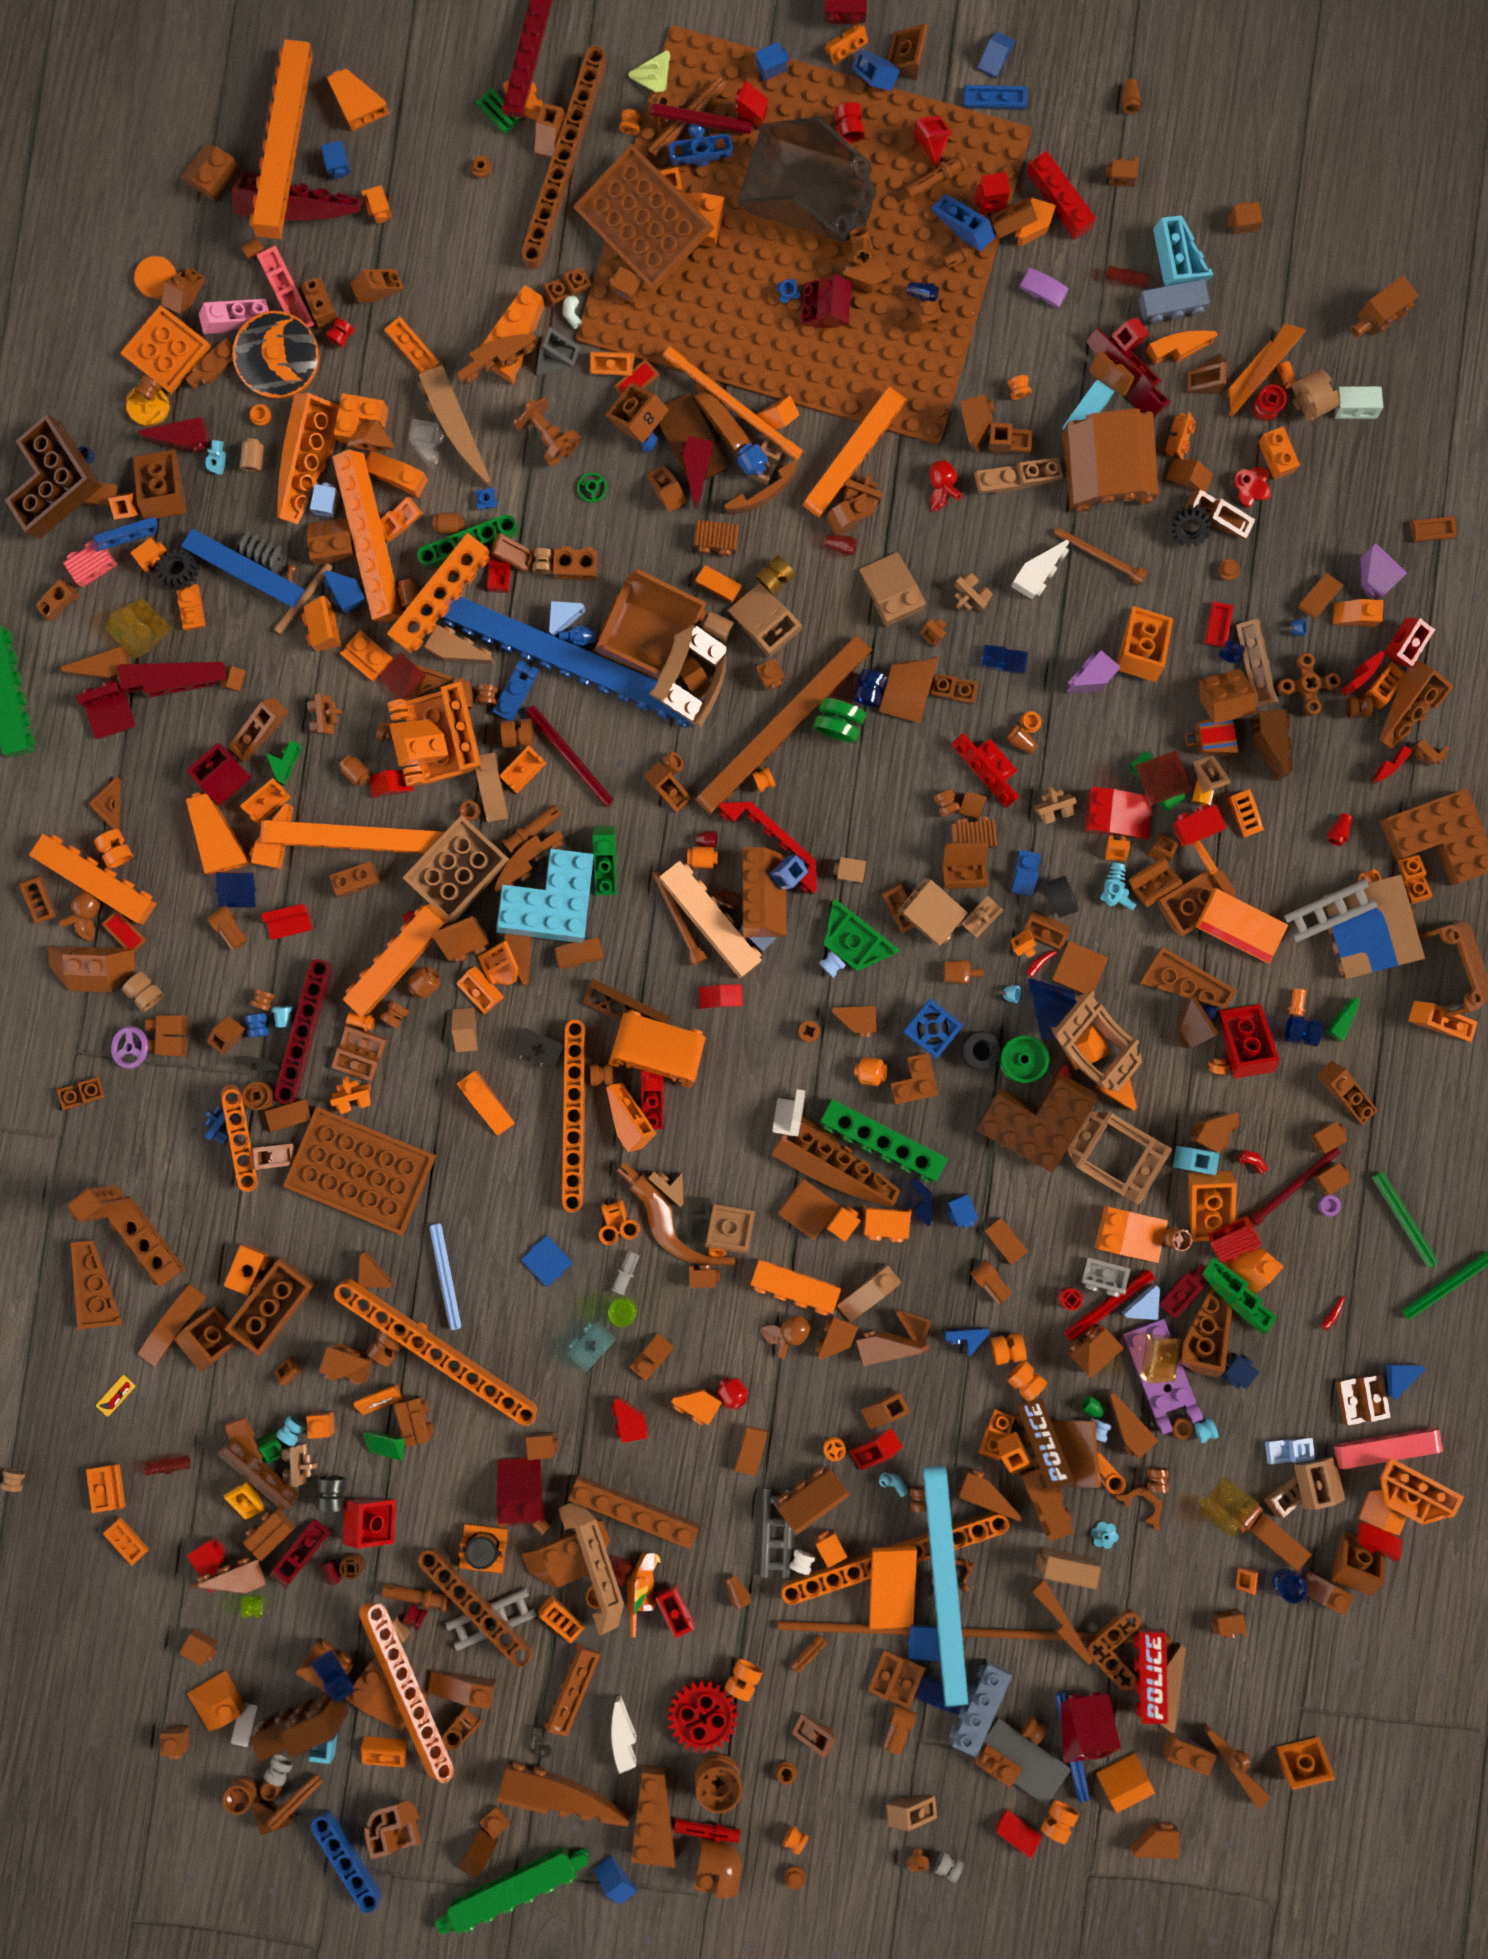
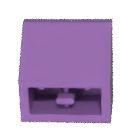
[1067,651,1120,694]

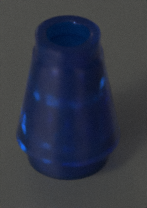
[906,281,939,302]

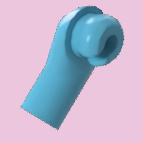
[879,1472,910,1497]

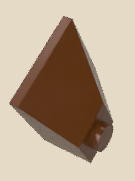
[1176,997,1219,1048]

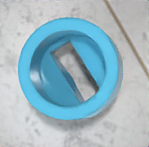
[1003,985,1021,1003]

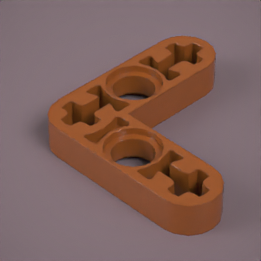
[1086,1608,1141,1691]

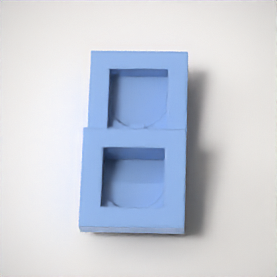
[1265,1438,1315,1464]

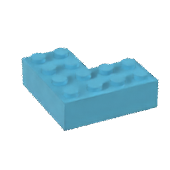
[496,849,594,943]

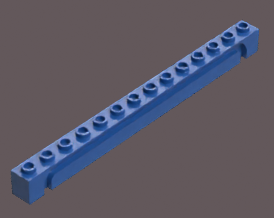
[423,590,703,728]

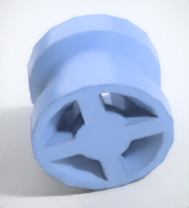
[819,951,846,978]
[1090,1418,1112,1442]

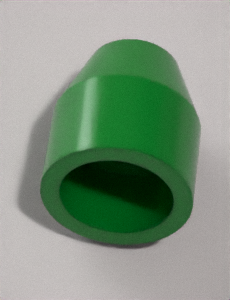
[1081,1395,1105,1418]

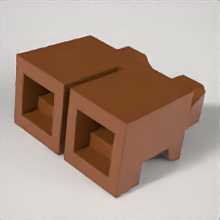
[301,277,338,330]
[145,1015,188,1057]

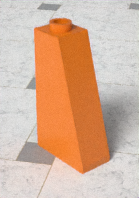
[186,792,251,876]

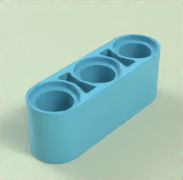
[1062,379,1115,431]

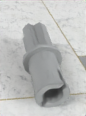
[611,1251,639,1295]

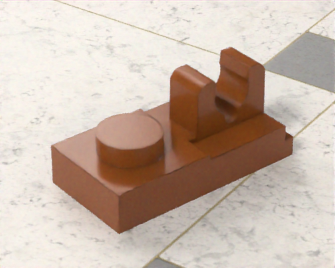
[973,1742,1022,1788]

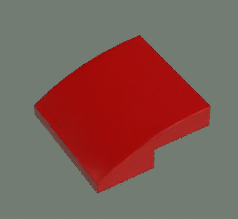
[1340,651,1384,697]

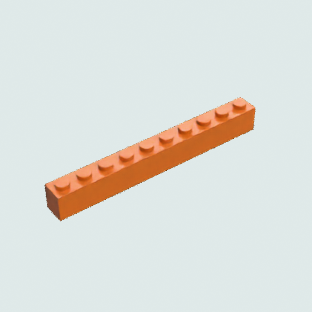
[250,39,313,239]

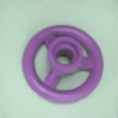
[111,1026,148,1069]

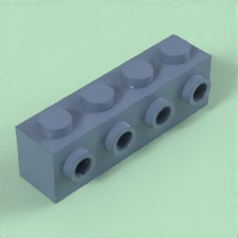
[949,1659,1012,1758]

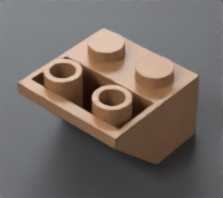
[1294,1456,1345,1510]

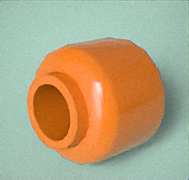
[854,1057,887,1086]

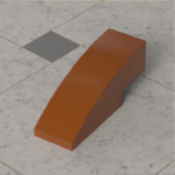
[1185,490,1255,539]

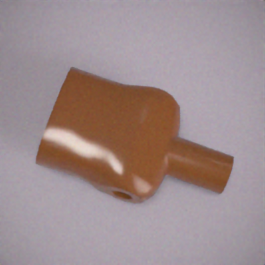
[943,960,984,985]

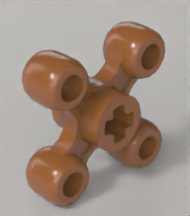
[1276,652,1342,717]

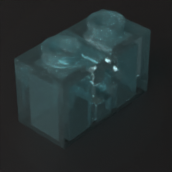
[567,1320,617,1372]

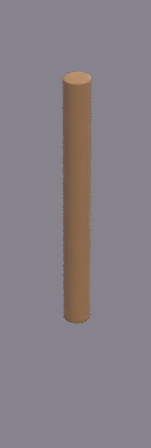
[274,563,333,634]

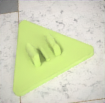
[628,51,670,92]

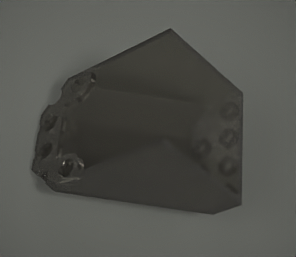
[737,117,877,242]

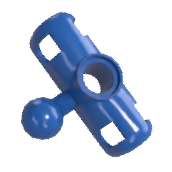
[669,124,733,167]

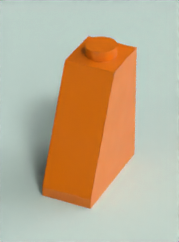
[327,69,390,131]

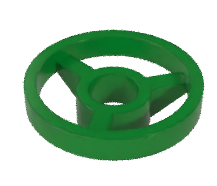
[577,473,607,503]

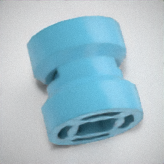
[276,1416,307,1446]

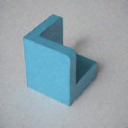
[308,1733,338,1764]

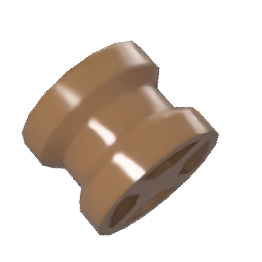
[0,1469,26,1492]

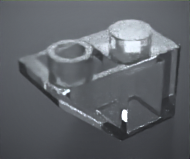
[409,419,443,471]

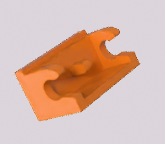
[499,745,547,794]
[240,778,291,825]

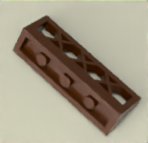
[583,979,671,1024]
[217,1436,299,1511]

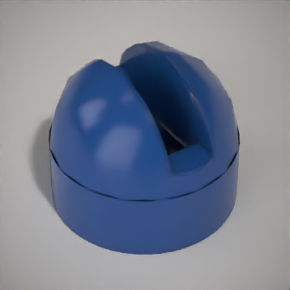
[1290,619,1307,636]

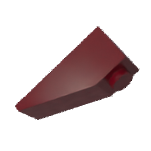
[138,417,211,453]
[680,436,713,509]
[269,1518,331,1589]

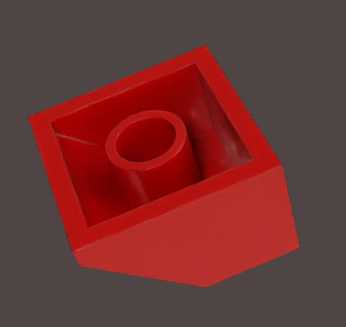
[343,1498,396,1549]

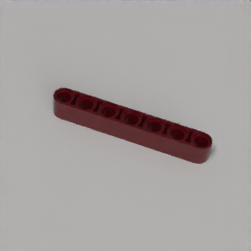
[275,959,332,1104]

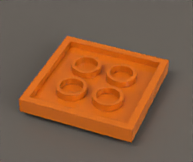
[121,305,212,395]

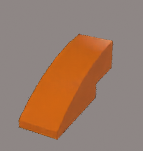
[1146,330,1217,365]

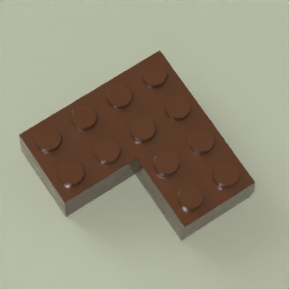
[5,414,102,539]
[976,1073,1097,1173]
[249,1689,349,1762]

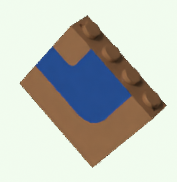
[1322,875,1425,979]

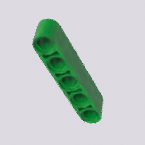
[417,514,518,570]

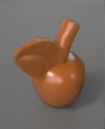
[59,891,101,942]
[760,1315,811,1359]

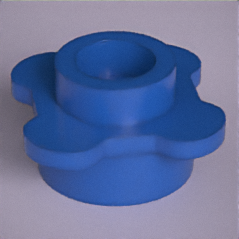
[776,279,800,303]
[475,487,498,510]

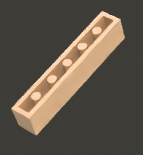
[659,861,762,979]

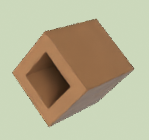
[833,857,866,885]

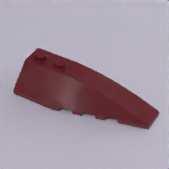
[232,172,364,221]

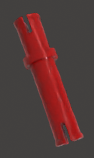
[674,1818,741,1844]

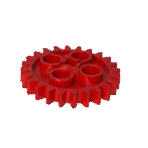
[667,1678,738,1753]

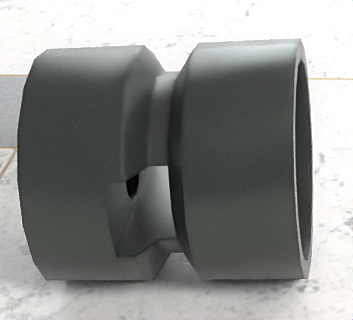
[316,1476,346,1512]

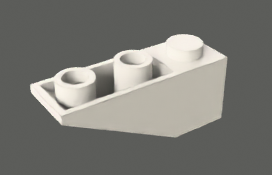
[1011,540,1069,600]

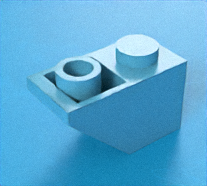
[1173,1146,1220,1175]

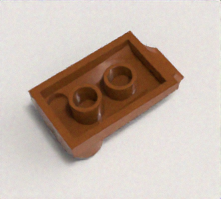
[1158,870,1236,937]

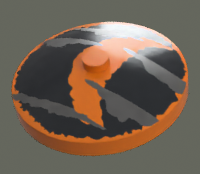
[233,311,319,399]

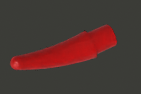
[1026,950,1057,978]
[1320,1296,1345,1331]

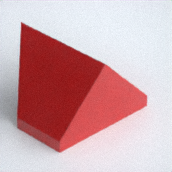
[913,116,952,169]

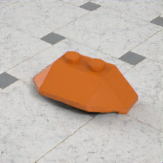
[1380,1458,1464,1525]

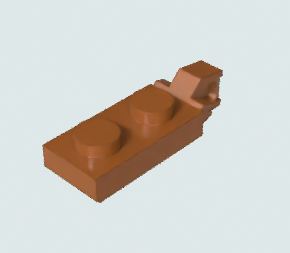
[186,338,234,389]

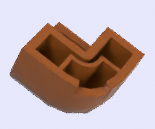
[364,1801,421,1859]
[694,1838,742,1898]

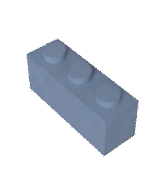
[1139,279,1210,324]

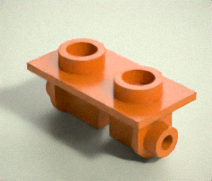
[824,25,868,65]
[1165,412,1196,459]

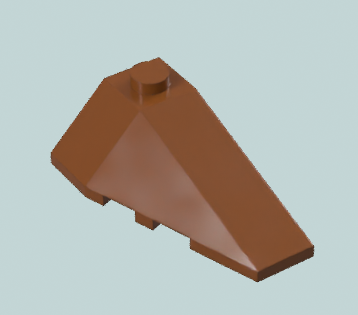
[1379,660,1454,749]
[1181,1286,1232,1378]

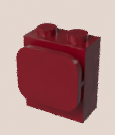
[824,0,867,25]

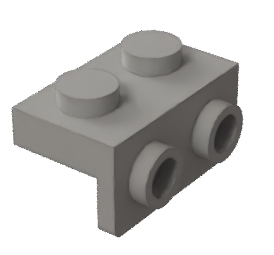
[1082,1258,1131,1297]

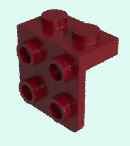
[75,681,136,739]

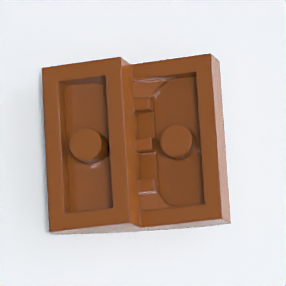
[331,1025,388,1082]
[777,1178,840,1241]
[1336,1374,1390,1425]
[868,1650,927,1709]

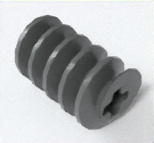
[235,529,284,572]

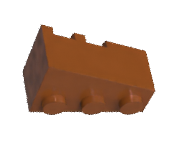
[1020,1466,1074,1542]

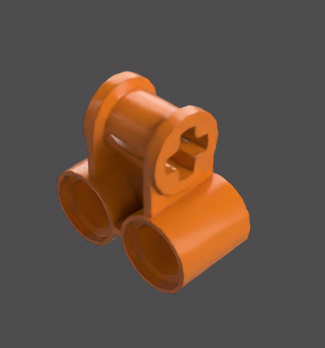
[599,1199,640,1245]

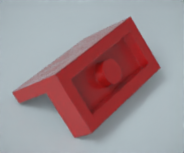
[261,904,313,940]

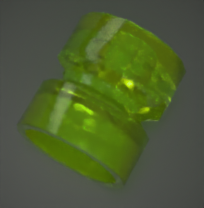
[608,1296,638,1327]

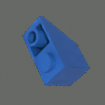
[323,570,368,614]

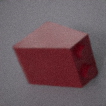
[1060,1692,1122,1763]

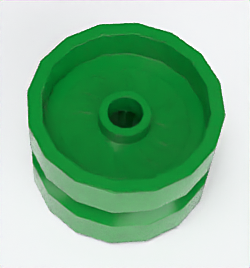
[812,698,867,743]
[998,1035,1049,1083]

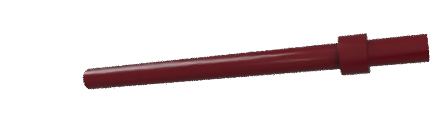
[1249,1147,1341,1227]

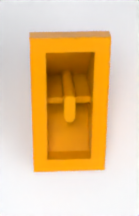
[224,1481,265,1520]

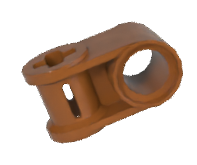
[442,1705,483,1750]

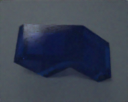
[909,1177,932,1227]

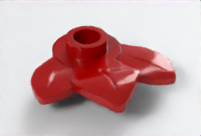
[1233,467,1271,508]

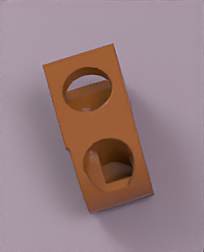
[36,579,81,621]

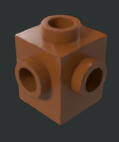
[648,89,680,129]

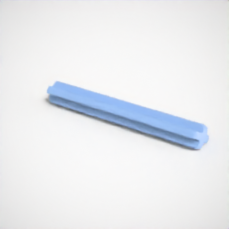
[429,1223,461,1330]

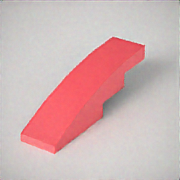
[257,246,315,328]

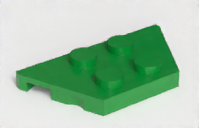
[824,899,899,972]

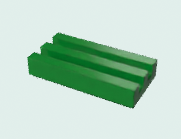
[476,88,520,134]

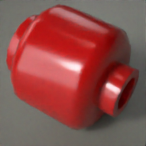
[717,1377,749,1410]

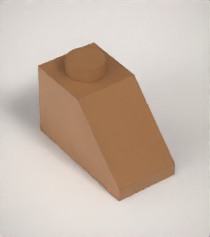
[887,1795,937,1832]

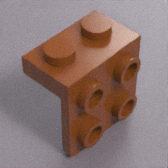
[942,841,988,889]

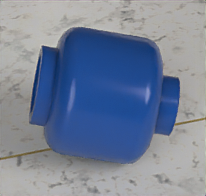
[737,443,768,476]

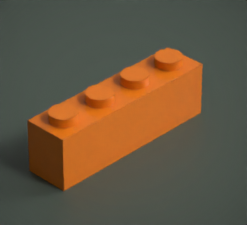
[750,1259,841,1315]

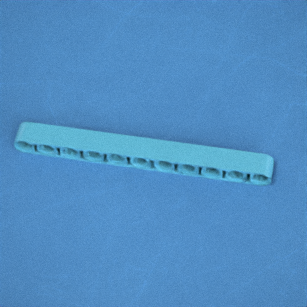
[923,1465,968,1707]

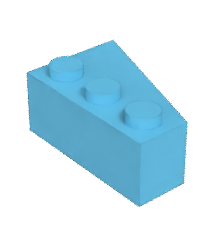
[1153,215,1214,287]

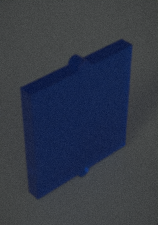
[215,872,257,908]

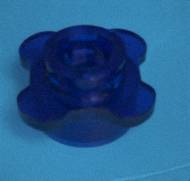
[1219,640,1245,663]

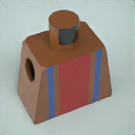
[1185,718,1238,756]

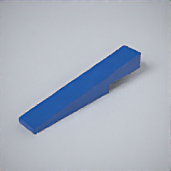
[181,528,305,608]

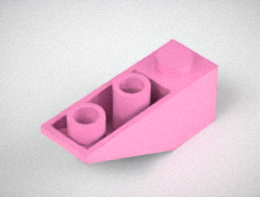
[198,299,269,334]

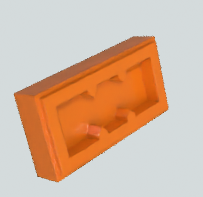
[103,1517,150,1566]

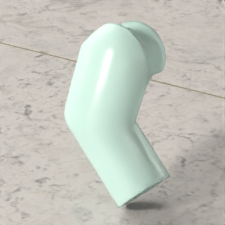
[563,296,582,329]

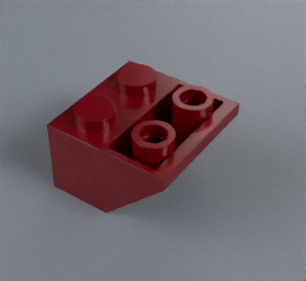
[800,274,852,328]
[186,742,252,806]

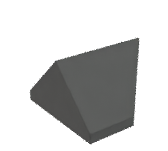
[536,327,580,376]

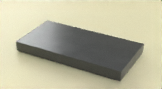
[981,1717,1071,1806]

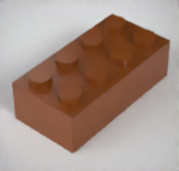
[224,1258,317,1356]

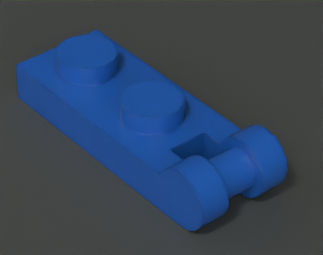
[492,660,540,720]

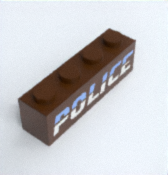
[1015,1398,1074,1494]

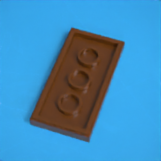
[658,392,729,481]

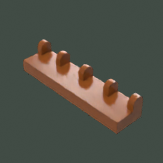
[544,1643,601,1737]

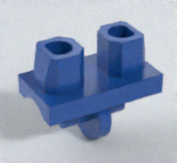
[205,1106,241,1144]

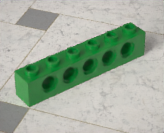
[820,1099,948,1183]

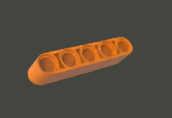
[221,1085,257,1192]

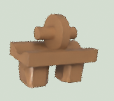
[954,573,993,613]
[1033,786,1076,824]
[961,896,1003,938]
[282,1444,317,1487]

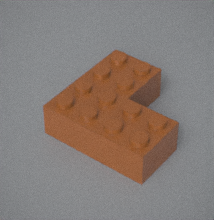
[1380,788,1488,886]

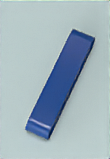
[311,1810,381,1913]

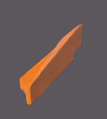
[1228,323,1306,417]

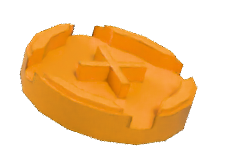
[126,385,170,427]

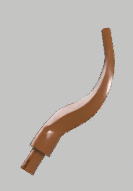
[616,1161,735,1265]

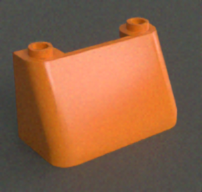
[608,1010,706,1088]

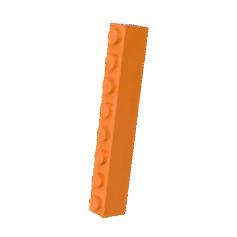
[332,449,403,623]

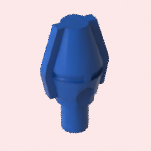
[558,626,596,646]

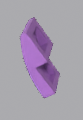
[1019,268,1069,308]

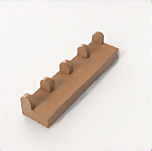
[1236,619,1279,708]

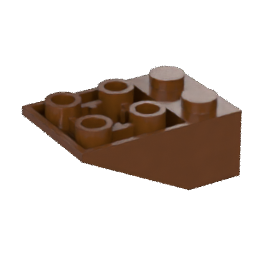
[1250,710,1293,781]

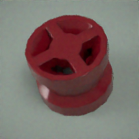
[402,1603,428,1631]

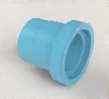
[272,1006,294,1027]

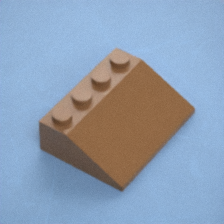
[403,815,510,924]

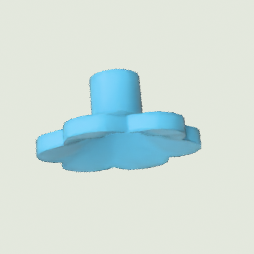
[1091,1521,1118,1549]

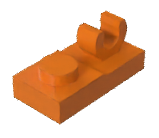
[177,584,206,631]

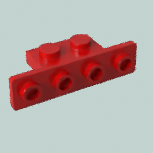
[951,733,1019,808]

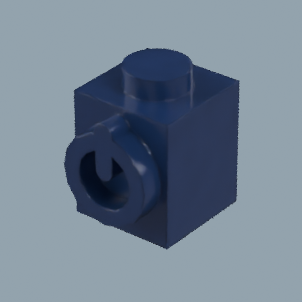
[1222,1353,1260,1389]

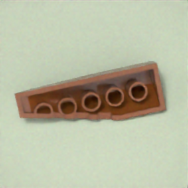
[771,1116,900,1208]
[497,1761,630,1827]

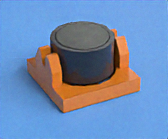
[459,1523,508,1573]

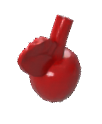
[929,460,962,512]

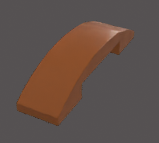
[724,459,798,514]
[138,1284,207,1367]

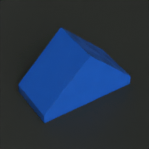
[978,31,1016,78]
[1386,1363,1426,1400]
[594,1855,638,1905]

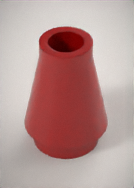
[1327,813,1353,847]

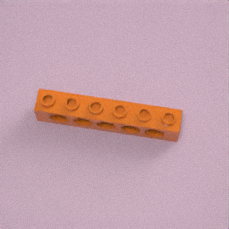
[387,533,490,654]

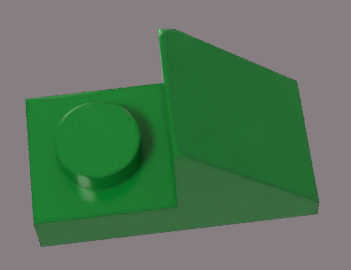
[266,740,303,786]

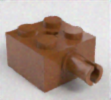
[1351,276,1419,338]

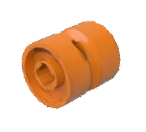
[94,829,133,869]
[991,1332,1027,1366]
[1006,1360,1048,1402]
[725,1659,763,1702]
[1040,1800,1080,1844]

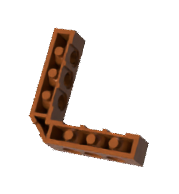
[67,1185,186,1287]

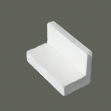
[772,1089,805,1136]

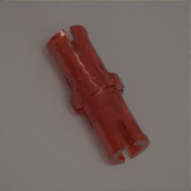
[1105,265,1150,288]
[144,1455,191,1476]

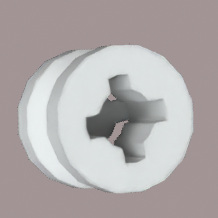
[789,1549,815,1575]

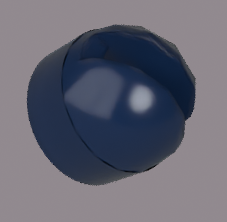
[78,446,95,464]

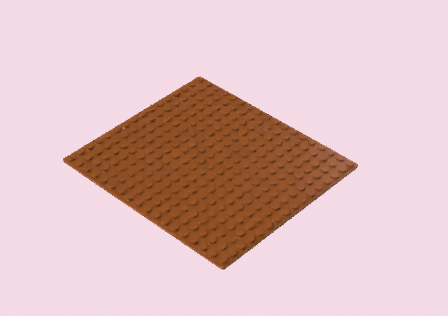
[576,26,1032,445]

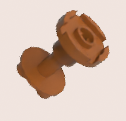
[513,397,581,466]

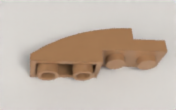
[974,457,1063,494]

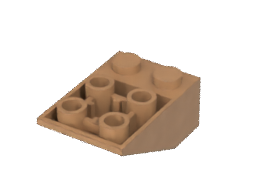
[727,583,802,659]

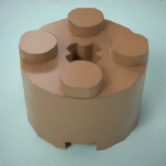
[1291,369,1339,422]

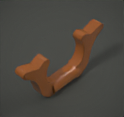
[1115,1486,1163,1531]

